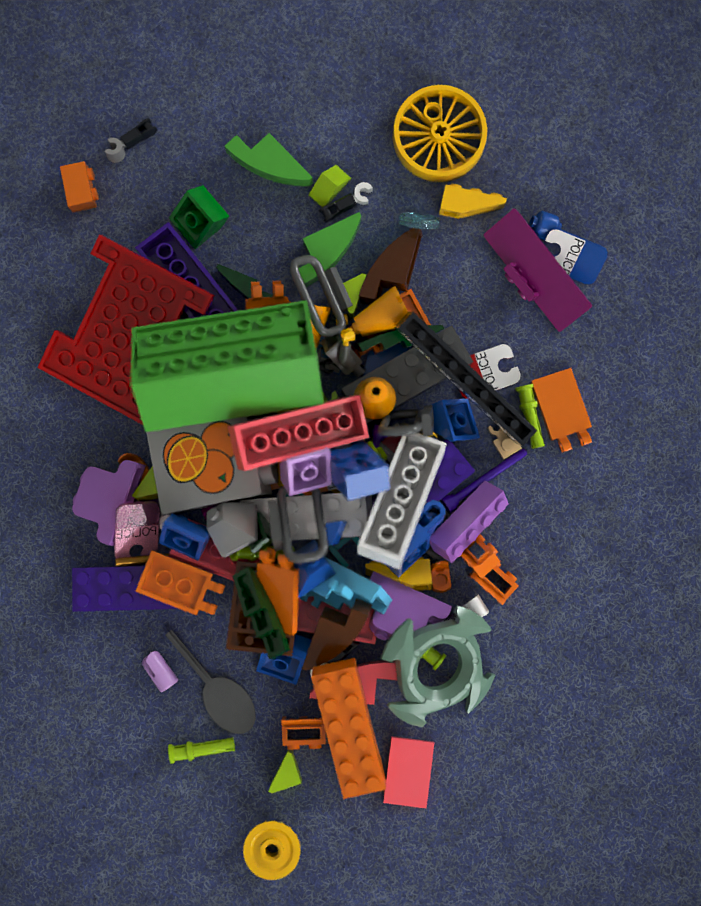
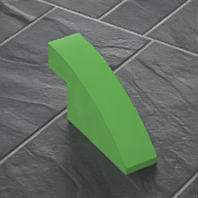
[225,133,313,186]
[298,212,361,287]

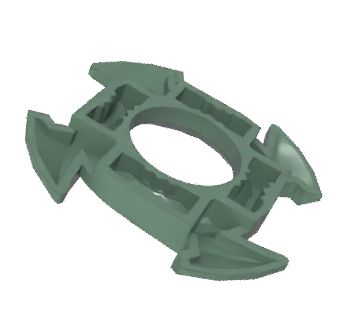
[381,605,495,727]

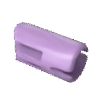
[142,651,178,692]

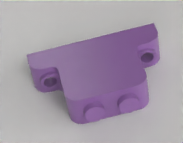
[72,460,146,546]
[369,571,452,640]

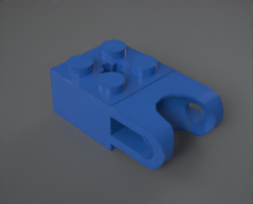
[329,440,390,501]
[385,500,446,578]

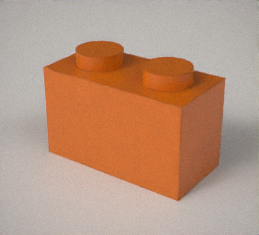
[60,161,99,212]

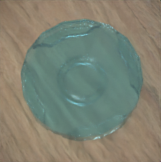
[398,212,440,229]

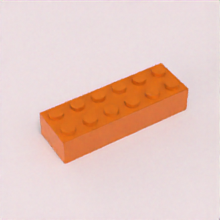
[311,658,386,799]

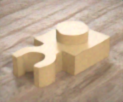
[488,425,522,460]

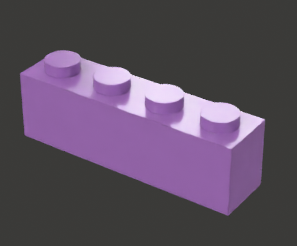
[430,481,509,563]

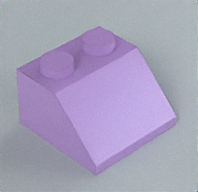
[280,448,331,496]

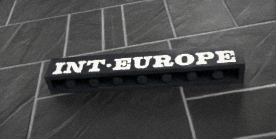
[394,312,537,446]

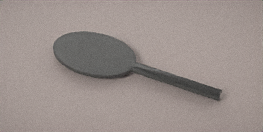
[165,629,256,734]

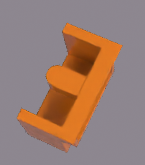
[459,534,500,579]
[468,563,519,605]
[281,716,326,750]

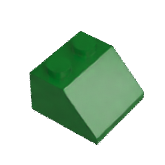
[169,185,230,249]

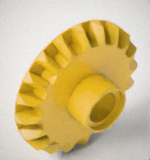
[243,820,300,880]

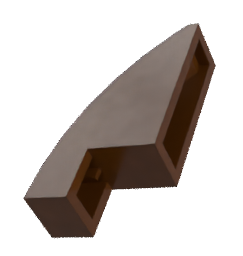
[359,225,423,305]
[302,598,372,671]

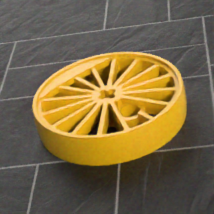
[393,85,487,182]

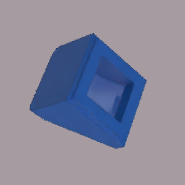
[325,521,347,545]

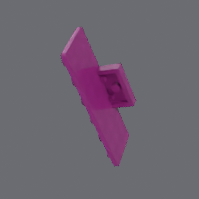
[483,208,592,332]

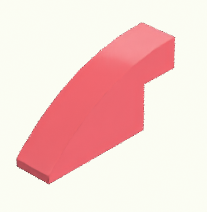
[309,660,397,705]

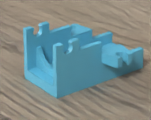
[300,558,392,615]

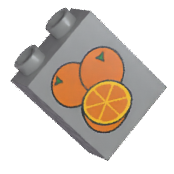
[146,415,278,515]

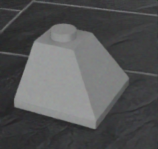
[207,502,258,558]

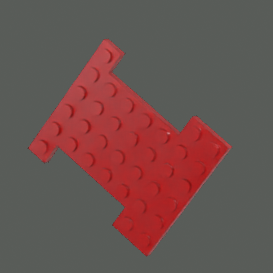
[37,234,215,425]

